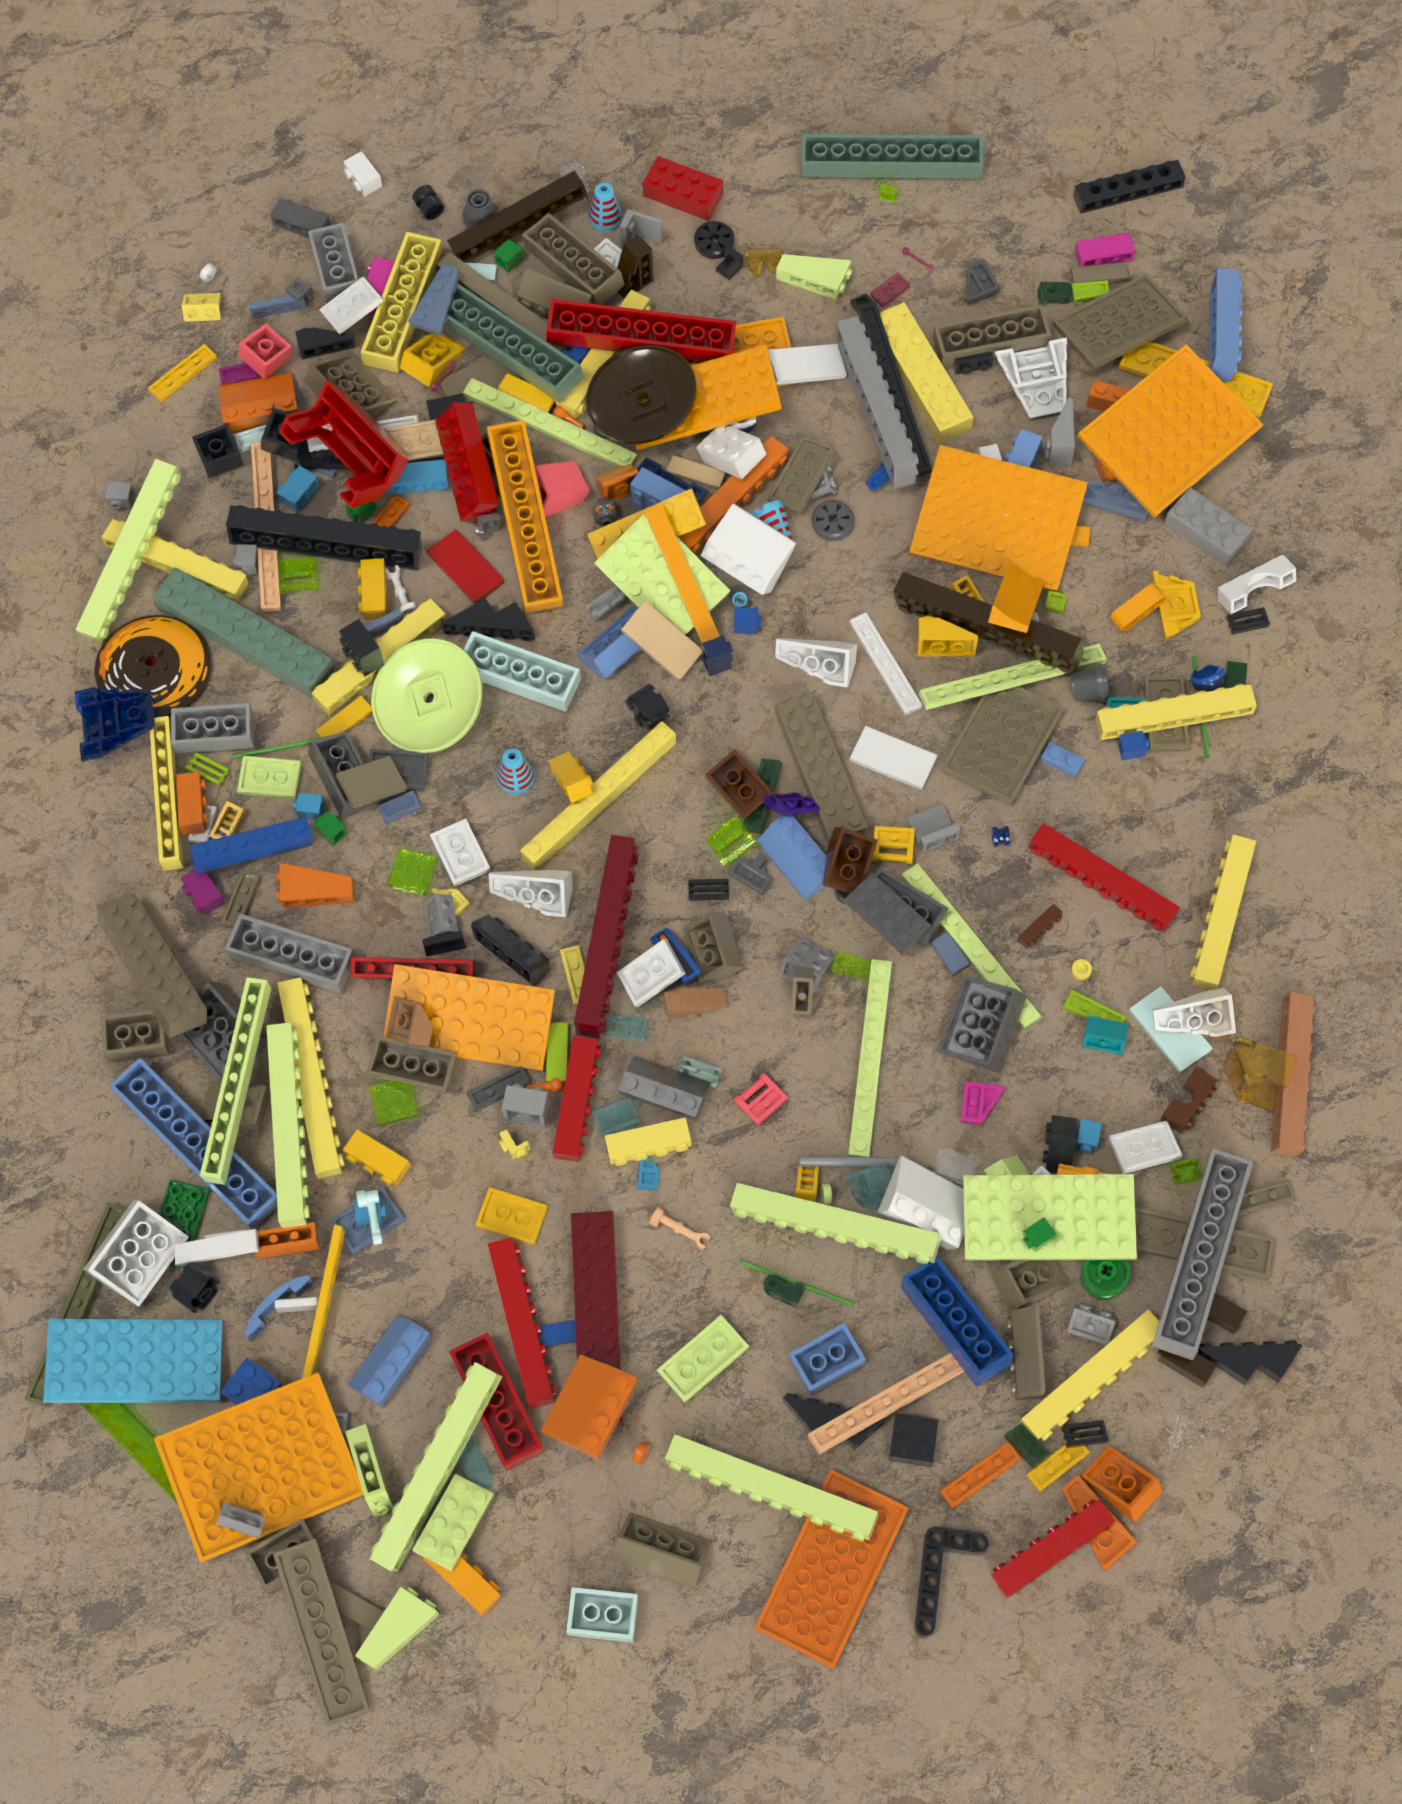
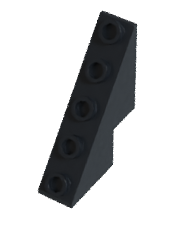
[441,598,535,641]
[1197,1340,1302,1386]
[783,1393,885,1450]

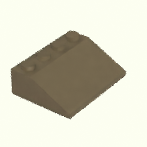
[304,352,397,418]

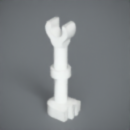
[385,565,417,617]

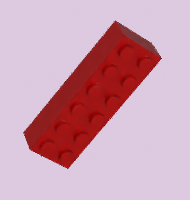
[435,402,499,522]
[449,1332,544,1471]

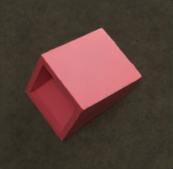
[535,461,589,517]

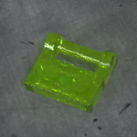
[278,557,319,594]
[705,815,758,867]

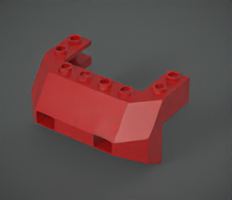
[279,379,409,508]

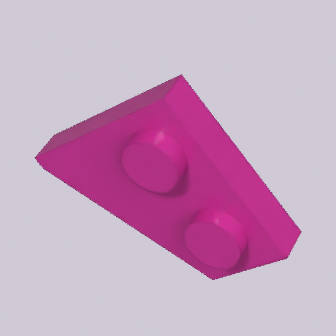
[961,1081,1005,1125]

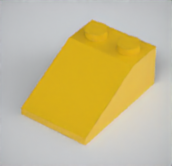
[400,333,465,387]
[917,616,978,656]

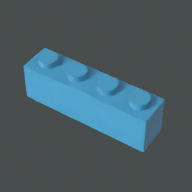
[382,460,449,496]

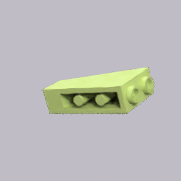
[776,254,853,300]
[345,1424,394,1517]
[355,1587,439,1670]

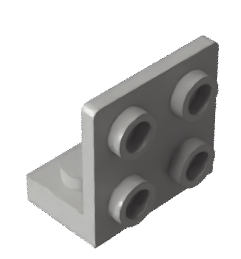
[619,209,662,248]
[907,805,960,853]
[779,937,836,993]

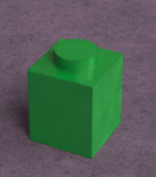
[494,239,523,273]
[345,501,377,524]
[314,811,347,846]
[1022,1217,1057,1252]

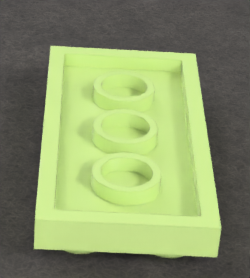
[657,1315,749,1404]
[413,1474,494,1572]

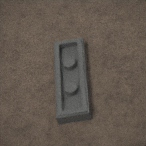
[467,1067,531,1112]

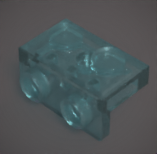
[591,1096,640,1136]

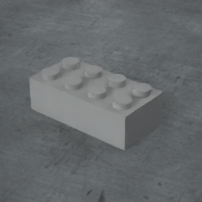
[308,223,359,303]
[1165,487,1252,567]
[171,703,254,754]

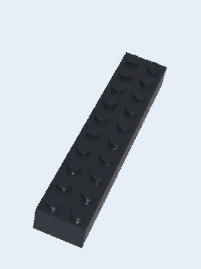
[226,505,422,570]

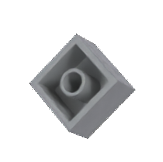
[502,1084,550,1127]

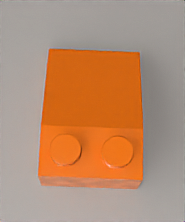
[1081,1445,1163,1523]

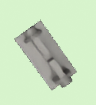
[585,585,626,622]

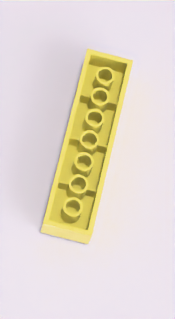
[360,232,443,373]
[880,302,974,443]

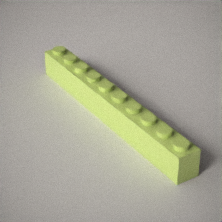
[75,459,181,643]
[200,977,271,1185]
[267,1022,310,1228]
[730,1183,941,1264]
[370,1362,502,1573]
[665,1435,878,1542]

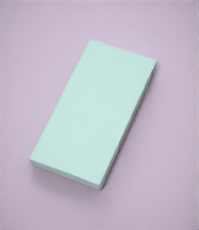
[1129,987,1213,1074]

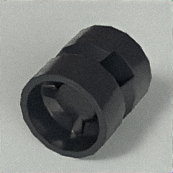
[412,185,445,220]

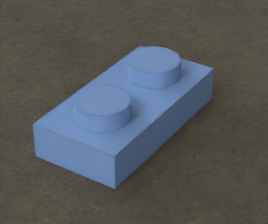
[1041,742,1085,778]

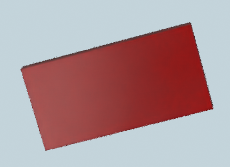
[426,529,504,604]

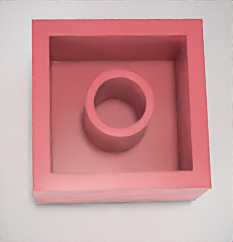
[238,323,292,380]

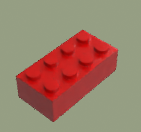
[642,156,724,221]

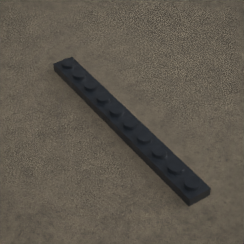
[858,302,932,476]

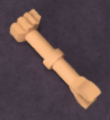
[649,1207,711,1250]

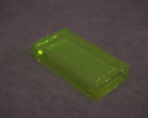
[831,951,872,982]

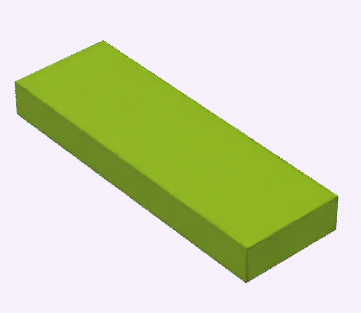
[1062,990,1127,1023]
[546,1023,569,1083]

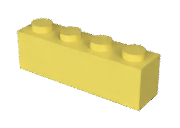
[605,1117,692,1166]

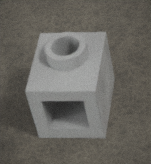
[104,481,135,509]
[233,545,258,576]

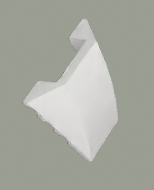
[994,338,1067,419]

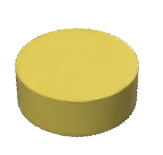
[1071,959,1092,980]

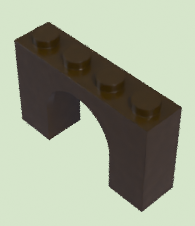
[1158,1293,1247,1388]

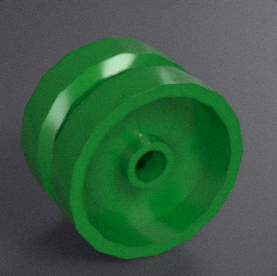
[1080,1260,1130,1301]

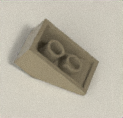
[200,1081,270,1132]
[991,1260,1070,1312]

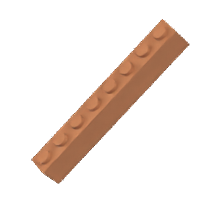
[1271,991,1315,1157]

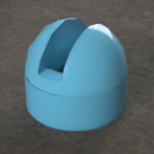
[732,592,748,608]

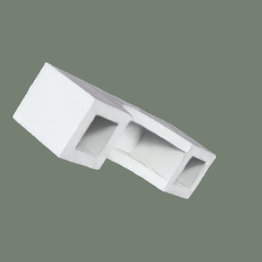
[1218,555,1296,614]

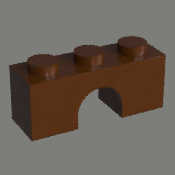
[1160,1066,1217,1134]

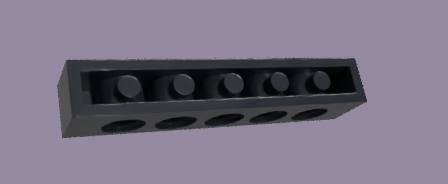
[1073,160,1185,214]

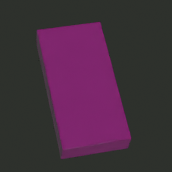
[219,363,259,385]

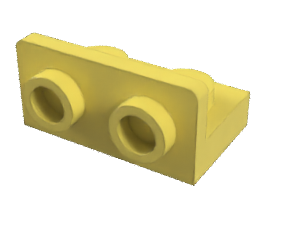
[182,293,222,322]

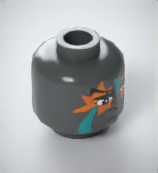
[593,497,618,527]

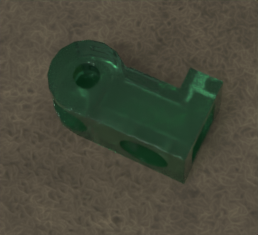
[1037,282,1074,306]
[763,1274,805,1308]

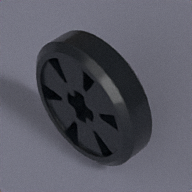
[694,221,734,259]

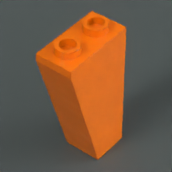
[276,863,355,908]

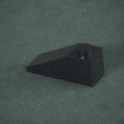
[295,327,356,360]

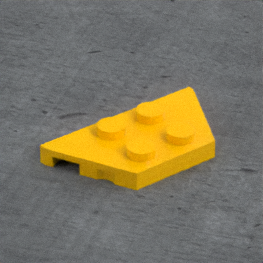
[1152,571,1201,640]

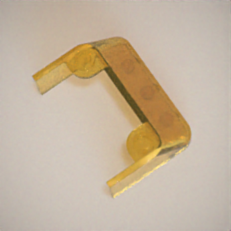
[1222,1036,1297,1112]

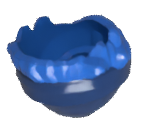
[1189,664,1226,692]

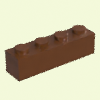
[1017,904,1063,949]

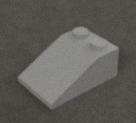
[1044,398,1075,466]

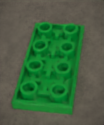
[159,1180,211,1269]

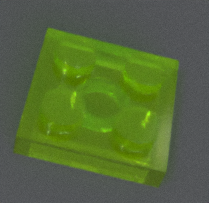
[388,848,438,896]
[369,1080,419,1127]

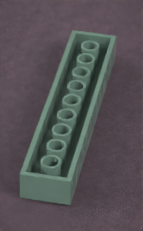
[801,134,983,179]
[420,283,584,403]
[153,567,335,698]

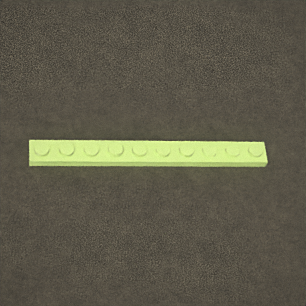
[463,378,637,467]
[919,644,1107,710]
[901,863,1041,1030]
[848,959,892,1157]

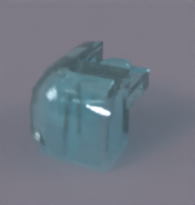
[846,1162,891,1210]

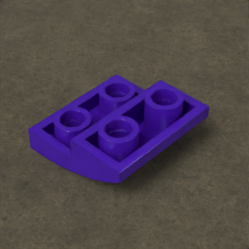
[763,792,820,814]

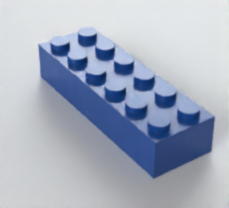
[901,1256,1014,1387]

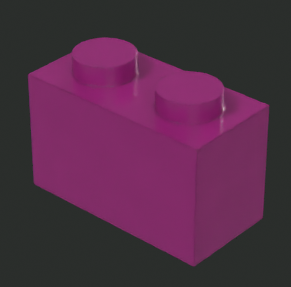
[181,870,225,915]

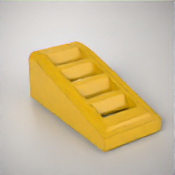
[949,575,985,602]
[209,801,247,839]
[795,1163,819,1202]

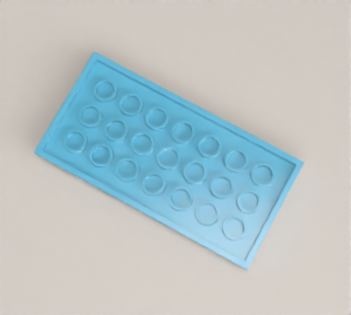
[43,1319,222,1403]

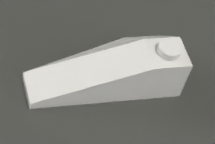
[775,638,857,687]
[489,870,573,917]
[1152,987,1236,1037]

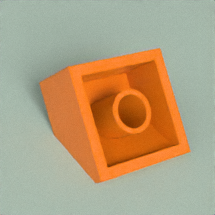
[595,464,638,501]

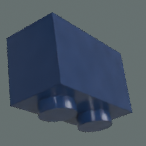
[702,636,733,677]

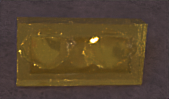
[745,249,783,277]

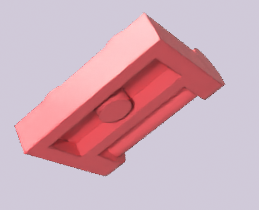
[732,1073,788,1126]

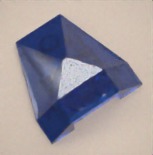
[75,687,156,762]

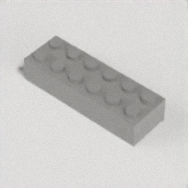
[224,914,355,994]

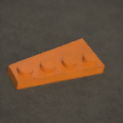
[1061,1475,1137,1572]

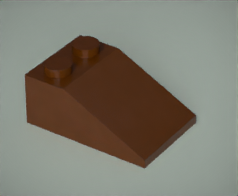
[705,749,774,819]
[822,827,878,894]

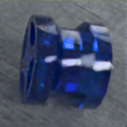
[991,826,1010,847]

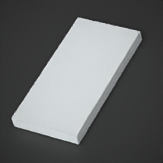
[768,344,847,385]
[850,726,938,791]

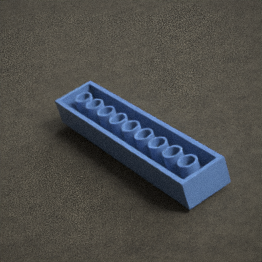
[109,1058,277,1230]

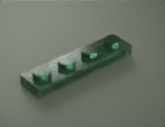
[742,758,782,834]

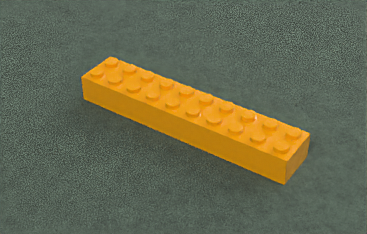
[487,420,563,614]

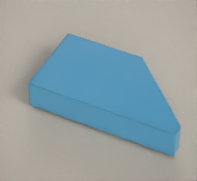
[637,1156,660,1191]

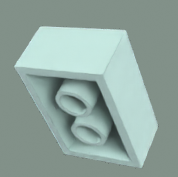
[566,1587,639,1643]

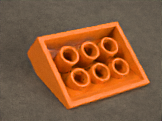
[219,372,299,434]
[540,1354,638,1461]

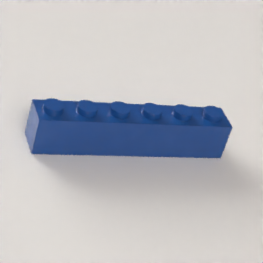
[189,817,312,874]

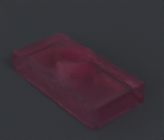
[870,272,910,308]

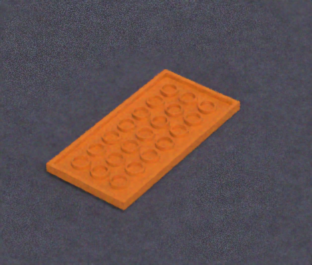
[754,1469,909,1670]

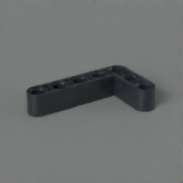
[914,1527,989,1639]

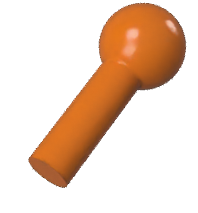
[552,406,585,429]
[525,1078,565,1093]

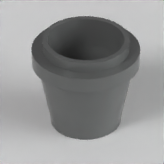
[463,189,499,228]
[1071,663,1110,702]

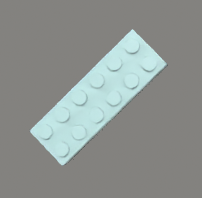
[464,631,581,712]

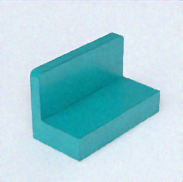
[1082,1016,1128,1055]

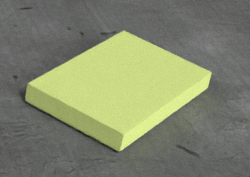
[237,756,302,799]

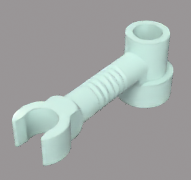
[356,1190,382,1245]

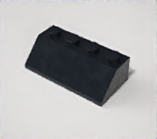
[471,914,550,986]

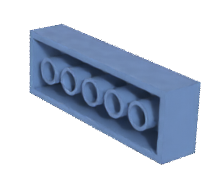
[1209,268,1242,382]

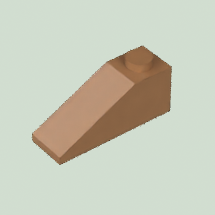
[664,988,728,1019]

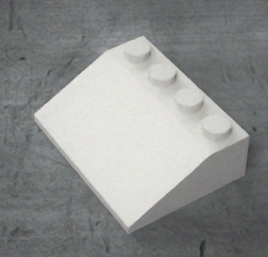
[700,504,796,595]
[877,1156,964,1250]
[83,1200,189,1307]

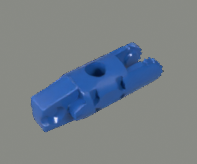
[865,463,890,491]

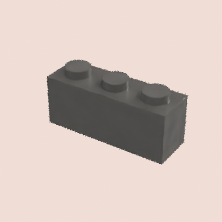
[270,198,331,239]

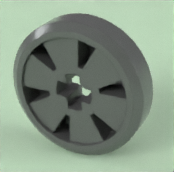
[812,500,854,541]

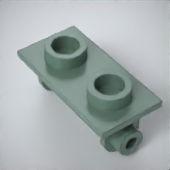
[678,1056,723,1088]

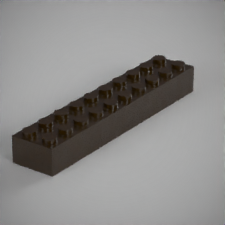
[893,572,1084,673]

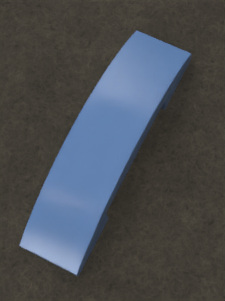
[245,1275,313,1342]

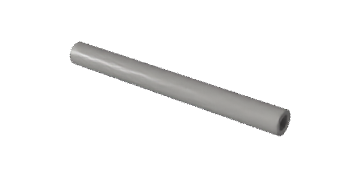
[799,1156,900,1168]

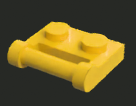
[872,826,915,865]

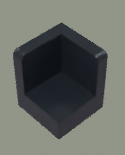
[716,246,743,280]

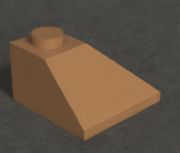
[386,996,433,1046]

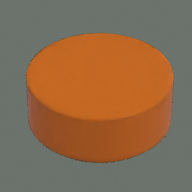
[632,1442,650,1465]

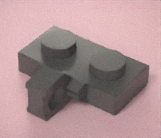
[728,853,772,895]

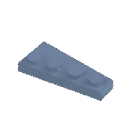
[1080,480,1148,522]

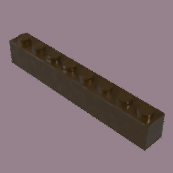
[447,170,588,263]

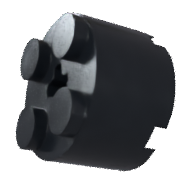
[625,684,670,729]
[170,1262,220,1313]

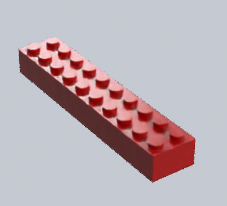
[546,299,736,362]

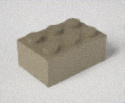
[101,1010,169,1062]
[244,1518,327,1594]

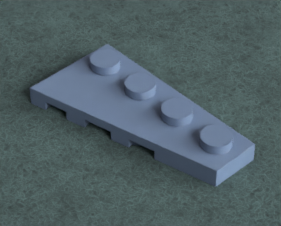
[408,263,460,337]

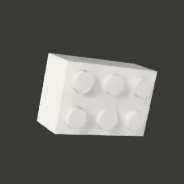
[696,425,767,479]

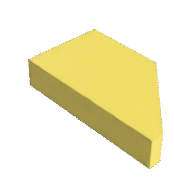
[431,888,471,917]

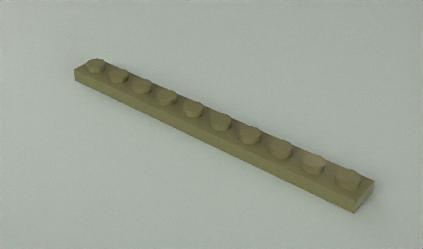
[25,1202,127,1407]

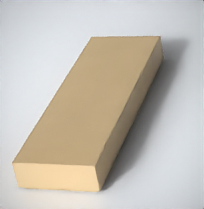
[666,455,726,490]

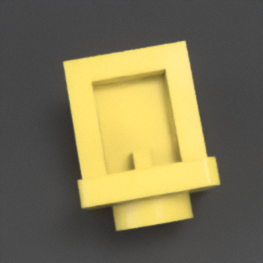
[498,1129,531,1159]

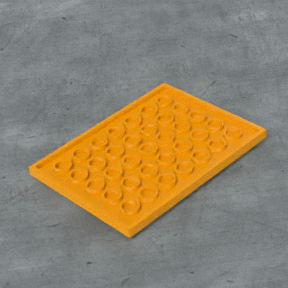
[1077,344,1263,518]
[909,445,1088,592]
[154,1372,364,1563]

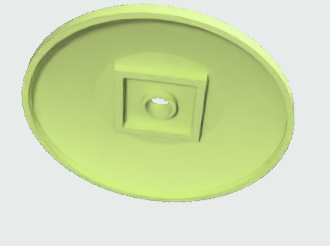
[371,639,483,753]

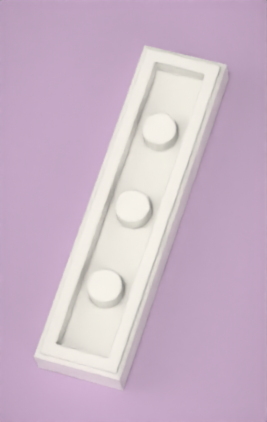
[174,1229,259,1267]

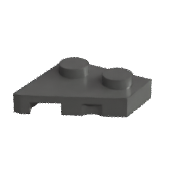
[966,260,1000,304]

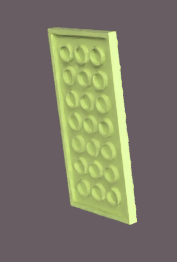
[963,1174,1137,1261]

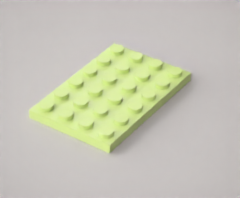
[594,514,730,635]

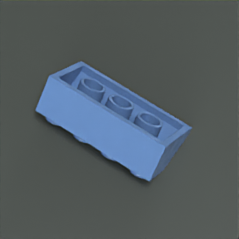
[576,607,641,678]
[757,814,827,901]
[348,1315,432,1409]

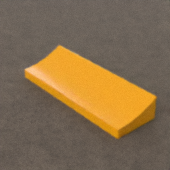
[988,561,1044,633]

